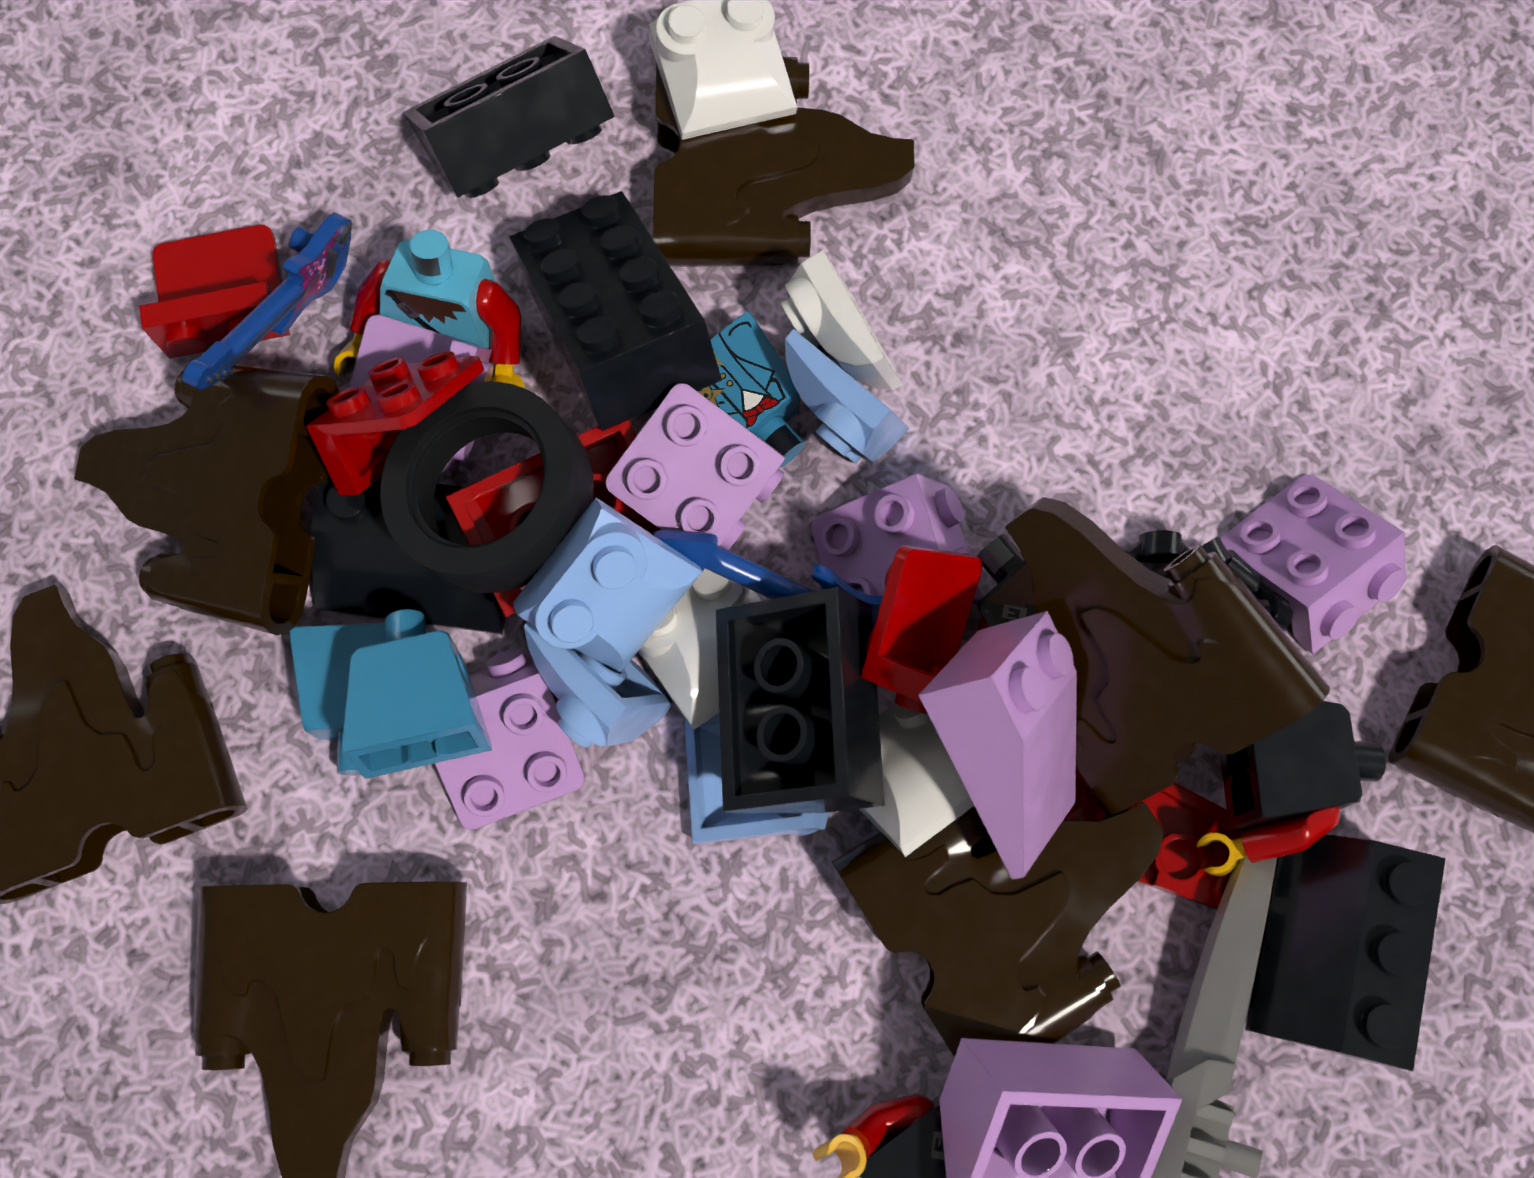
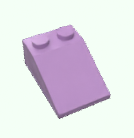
[919,611,1077,879]

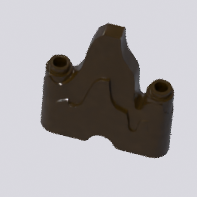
[653,56,915,267]
[74,365,339,636]
[1005,497,1330,816]
[1388,545,1534,833]
[0,585,248,904]
[831,802,1164,1057]
[194,881,467,1178]

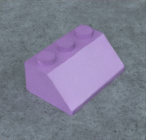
[939,1038,1182,1178]

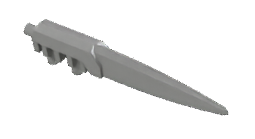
[1151,857,1277,1178]

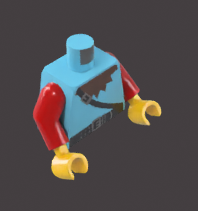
[334,230,526,389]

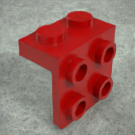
[139,224,290,359]
[306,351,484,496]
[860,545,982,714]

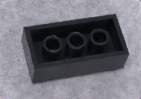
[509,191,722,431]

